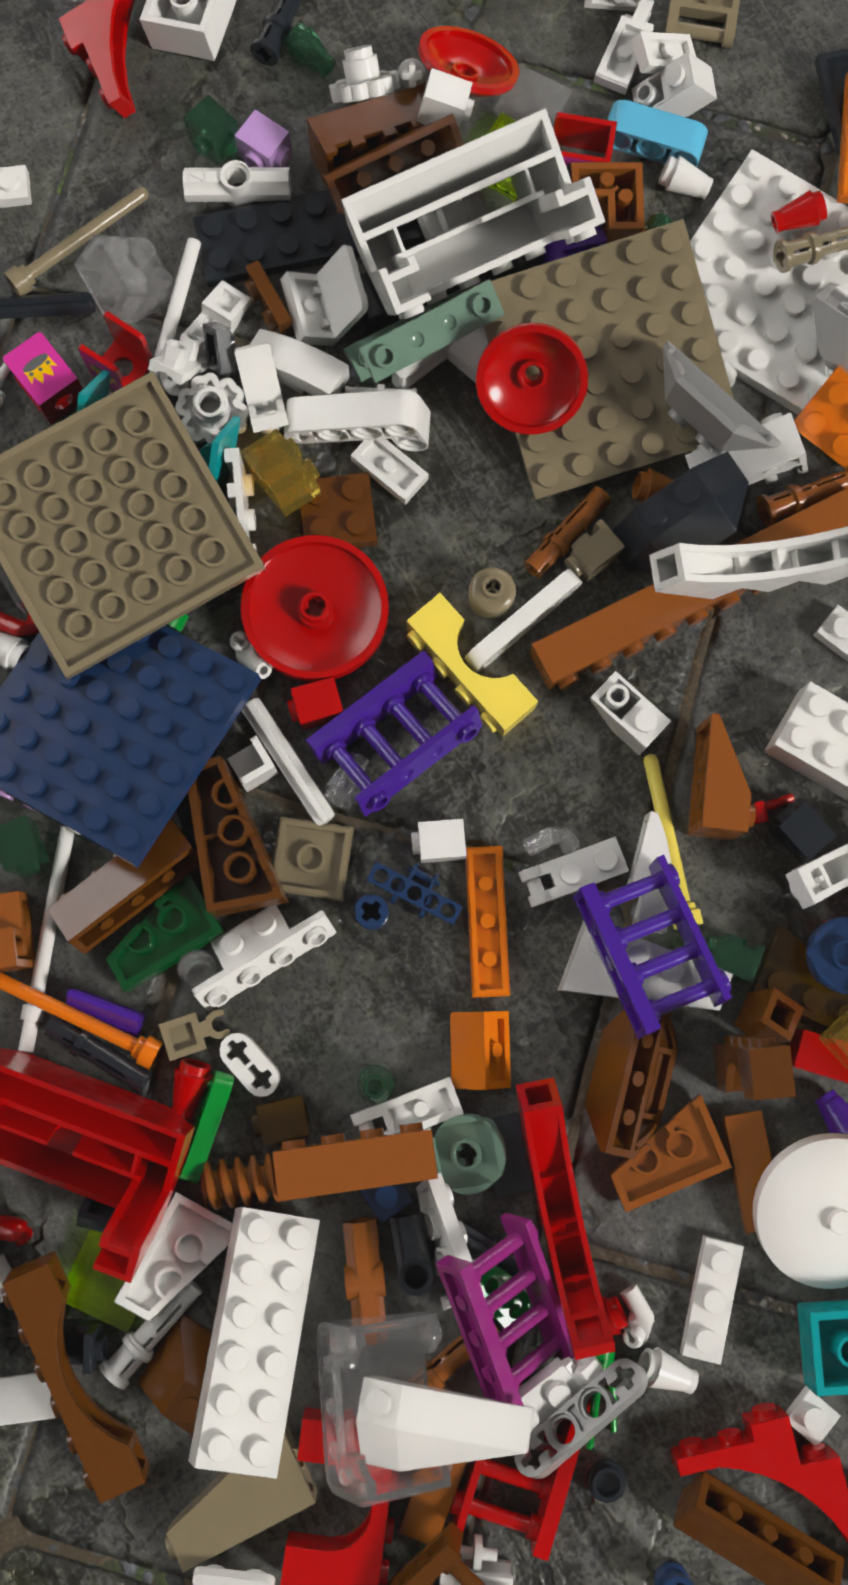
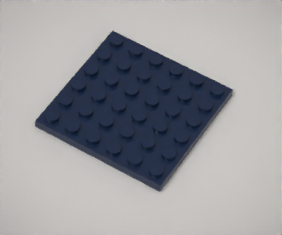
[0,626,261,868]

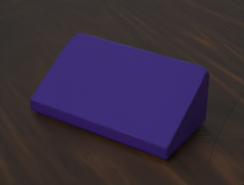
[66,988,147,1038]

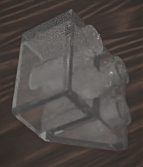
[74,235,175,323]

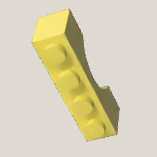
[406,593,538,737]

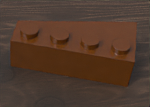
[307,83,427,189]

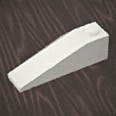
[356,1376,534,1472]

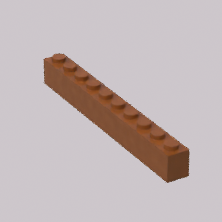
[529,488,848,690]

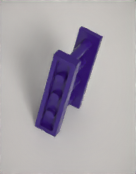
[306,650,483,817]
[573,854,732,1040]

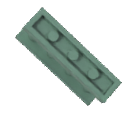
[343,279,505,383]

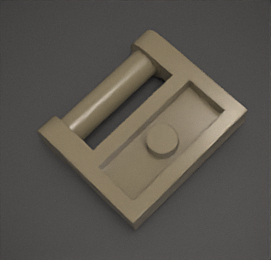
[664,0,740,49]

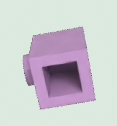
[234,109,292,167]

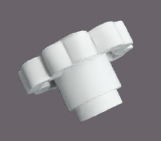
[329,45,401,103]
[175,373,249,444]

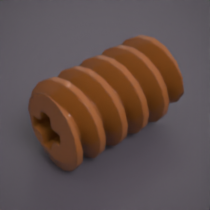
[201,1153,283,1210]

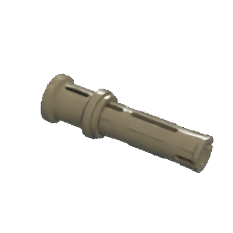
[773,226,848,273]

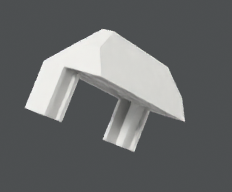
[341,108,605,319]

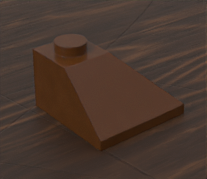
[137,1313,212,1436]

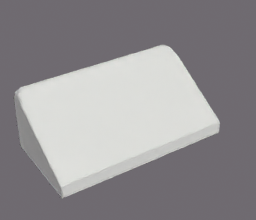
[0,1373,56,1426]

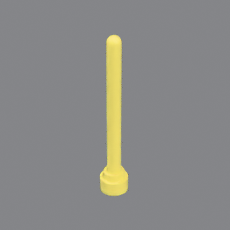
[644,754,703,930]

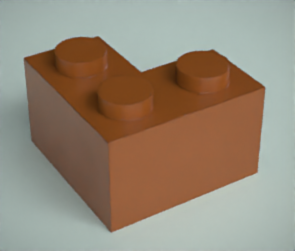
[569,162,645,243]
[0,891,36,973]

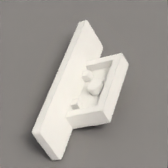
[192,905,336,1011]

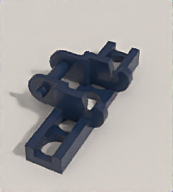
[366,862,463,925]

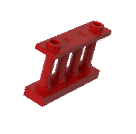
[449,1363,591,1561]

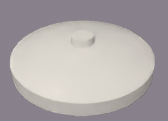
[752,1133,848,1289]

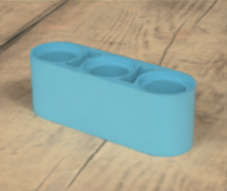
[607,100,708,167]

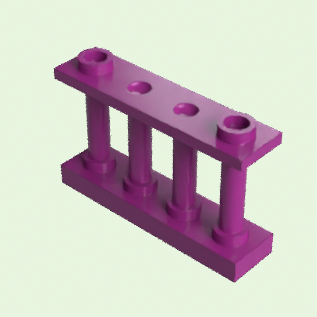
[436,1213,574,1406]

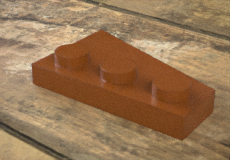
[609,1094,732,1212]

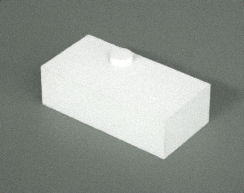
[139,0,237,61]

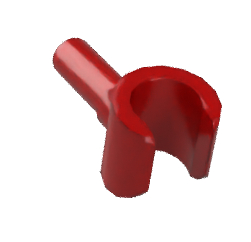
[751,793,795,824]

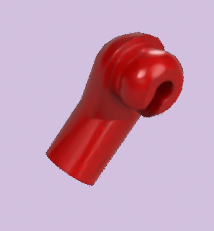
[0,611,39,637]
[0,1215,33,1246]

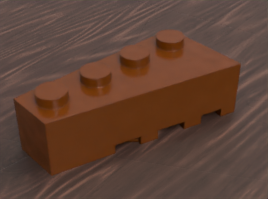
[188,756,290,917]

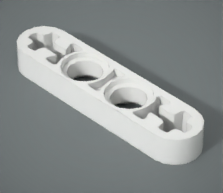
[464,569,582,673]

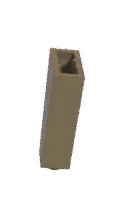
[165,1421,318,1572]

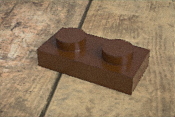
[244,260,294,337]

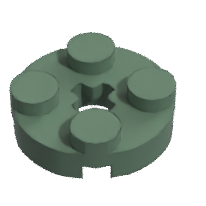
[433,1113,507,1195]

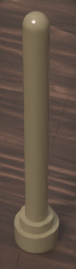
[3,187,148,296]

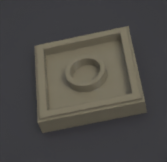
[273,817,354,902]

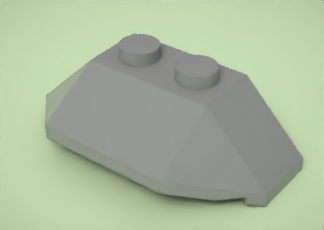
[663,341,781,452]

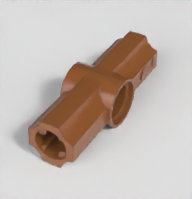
[343,1217,388,1346]

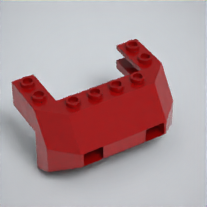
[0,1048,195,1283]

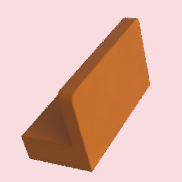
[450,1011,511,1090]

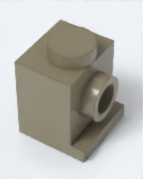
[564,519,625,583]

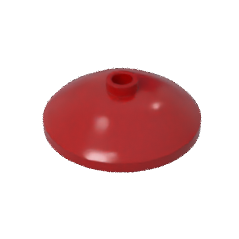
[418,26,519,98]
[476,323,588,435]

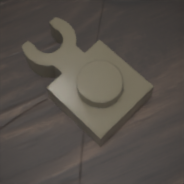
[158,1010,230,1061]

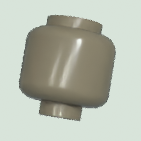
[468,567,516,620]

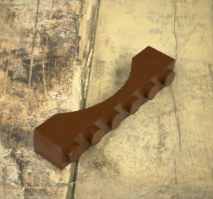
[2,1251,150,1504]

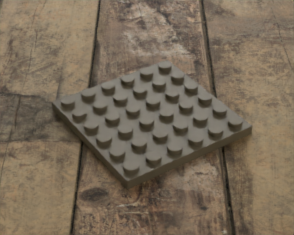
[474,219,734,501]
[0,371,266,679]

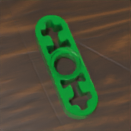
[179,1069,234,1184]

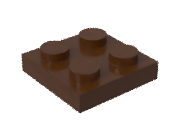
[297,472,378,548]

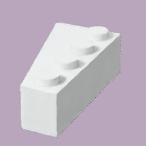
[557,921,733,1010]

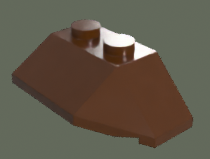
[323,114,464,215]
[585,1010,678,1159]

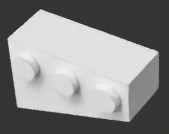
[685,412,808,485]

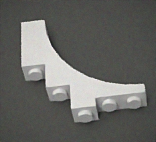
[649,526,848,599]

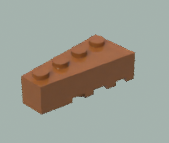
[272,1122,438,1202]

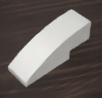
[250,329,350,396]
[627,811,671,934]

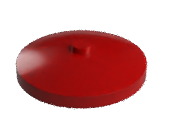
[241,535,389,682]

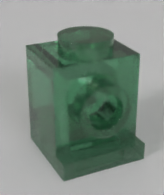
[705,933,766,983]

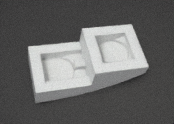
[185,280,251,358]

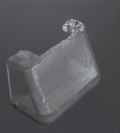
[317,1311,453,1508]

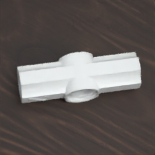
[183,160,291,208]

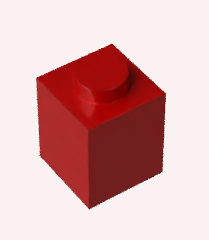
[287,677,343,731]

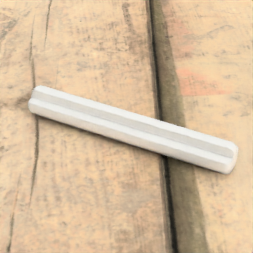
[242,698,335,826]

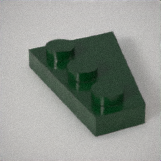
[106,873,225,993]

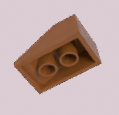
[687,713,756,840]

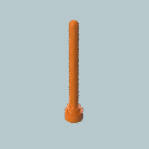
[0,972,163,1070]

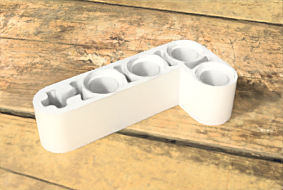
[283,390,431,451]

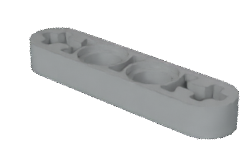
[514,1358,648,1479]

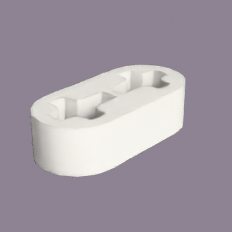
[219,1033,280,1097]

